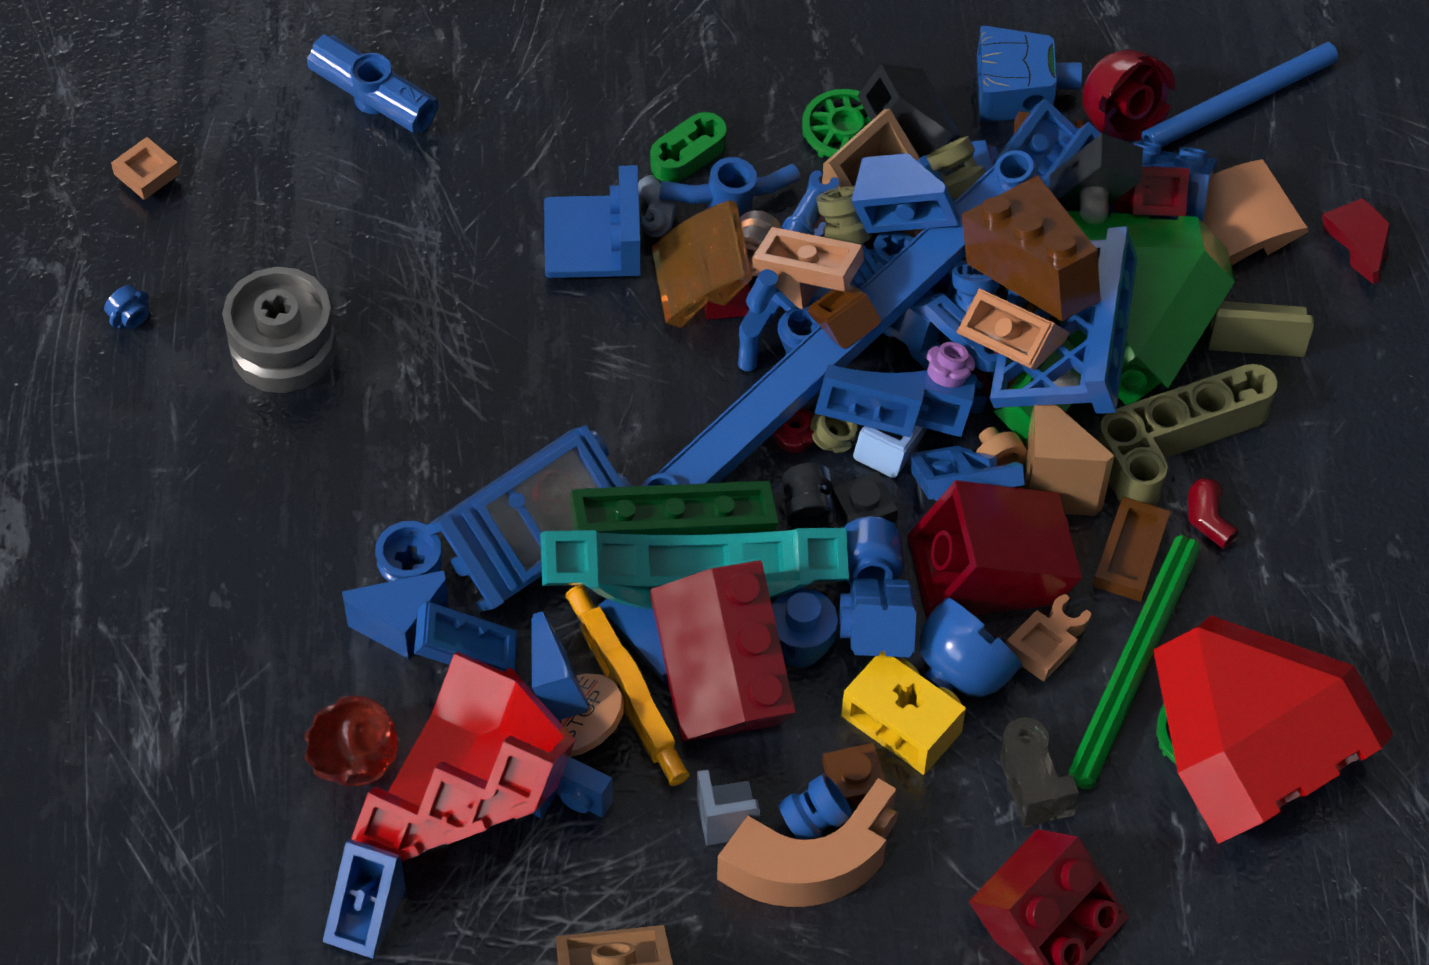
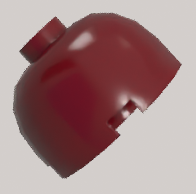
[1082,49,1176,142]

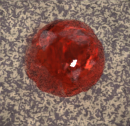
[304,696,398,786]

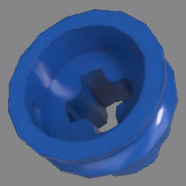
[375,521,442,582]

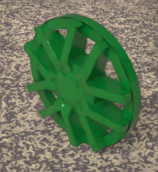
[802,89,871,158]

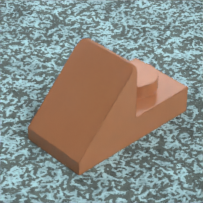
[752,227,864,310]

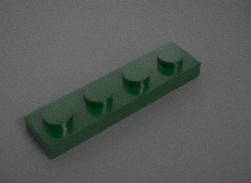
[569,481,779,535]

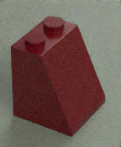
[907,480,1082,618]

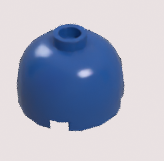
[919,598,1023,698]

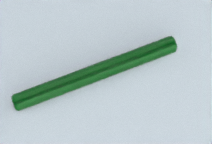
[1067,535,1201,790]

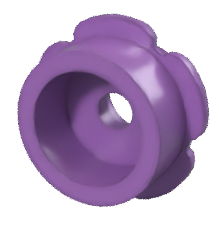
[927,342,975,388]

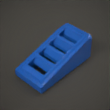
[531,611,588,721]

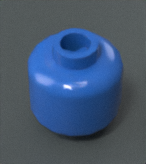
[844,516,904,585]

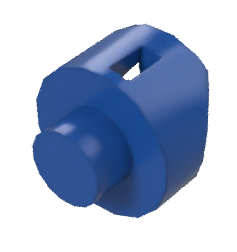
[772,588,838,668]

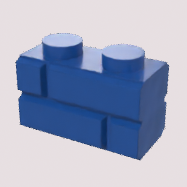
[839,578,917,657]

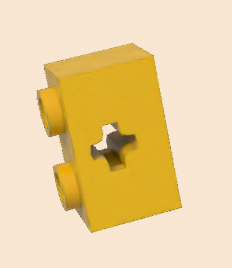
[841,651,966,775]

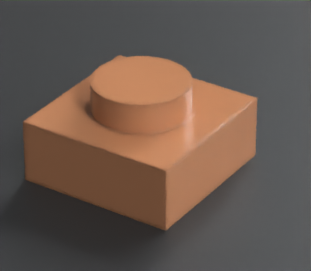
[111,137,180,200]

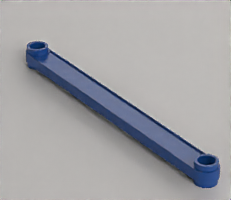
[642,150,1038,486]

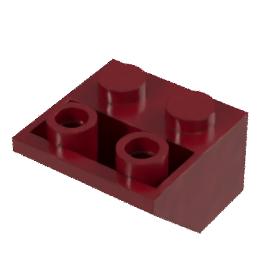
[968,829,1129,965]

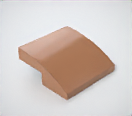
[1204,159,1309,266]

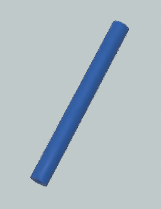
[1141,42,1338,148]

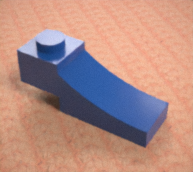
[815,364,977,438]

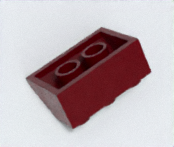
[649,560,796,743]

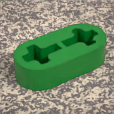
[650,112,727,182]

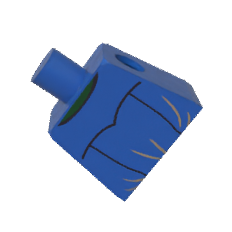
[977,26,1082,122]

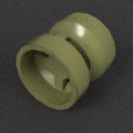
[926,136,986,199]
[816,186,872,244]

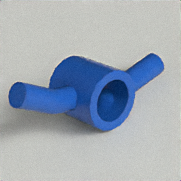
[659,157,800,223]

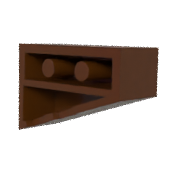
[962,175,1101,321]

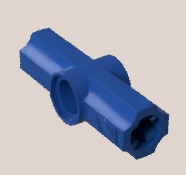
[307,34,439,133]

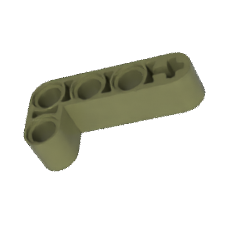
[1097,364,1278,506]

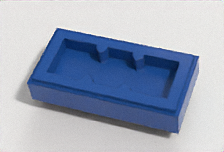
[414,601,517,672]

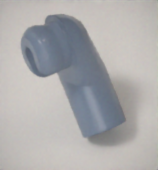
[638,175,678,237]

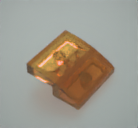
[652,200,752,328]

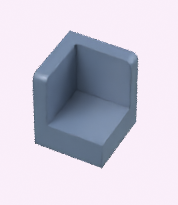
[697,769,760,846]

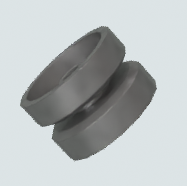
[222,267,337,393]

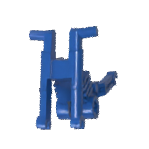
[738,170,998,414]

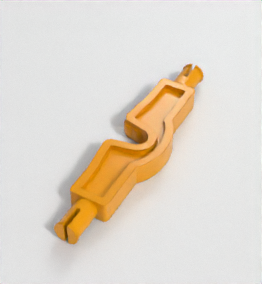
[566,585,690,786]

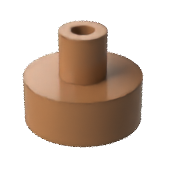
[976,427,1028,466]

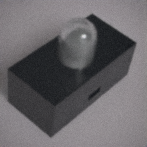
[1049,133,1143,225]

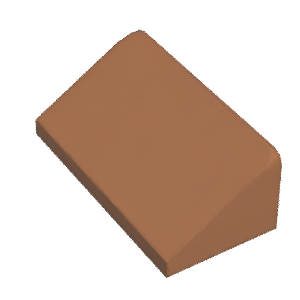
[956,288,1070,370]

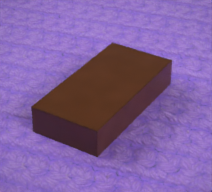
[1093,497,1171,602]

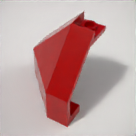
[1153,615,1393,844]
[351,651,576,862]

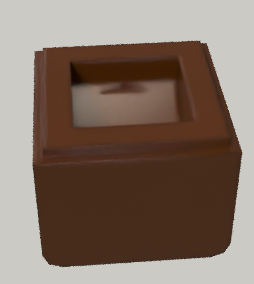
[807,284,881,349]

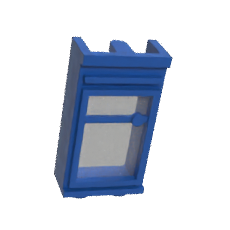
[425,425,632,612]

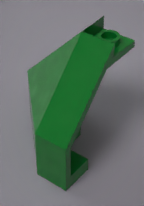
[1058,211,1235,405]

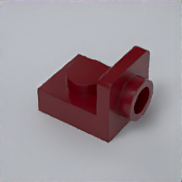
[1114,166,1189,216]

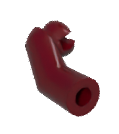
[1188,479,1239,550]

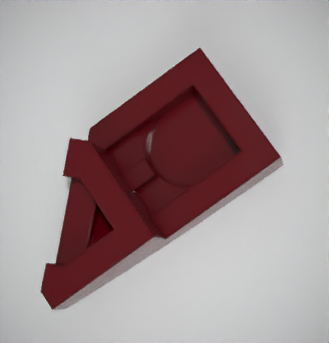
[1323,198,1390,284]

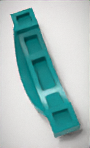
[540,528,849,610]

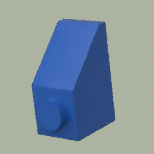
[852,153,960,234]

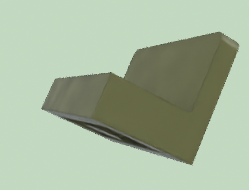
[1208,301,1314,357]

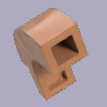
[717,778,898,907]

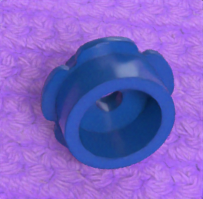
[104,285,149,329]

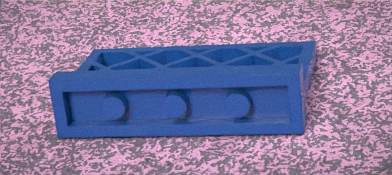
[990,226,1138,414]

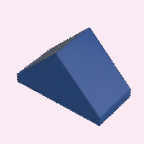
[342,570,449,659]
[322,839,406,959]

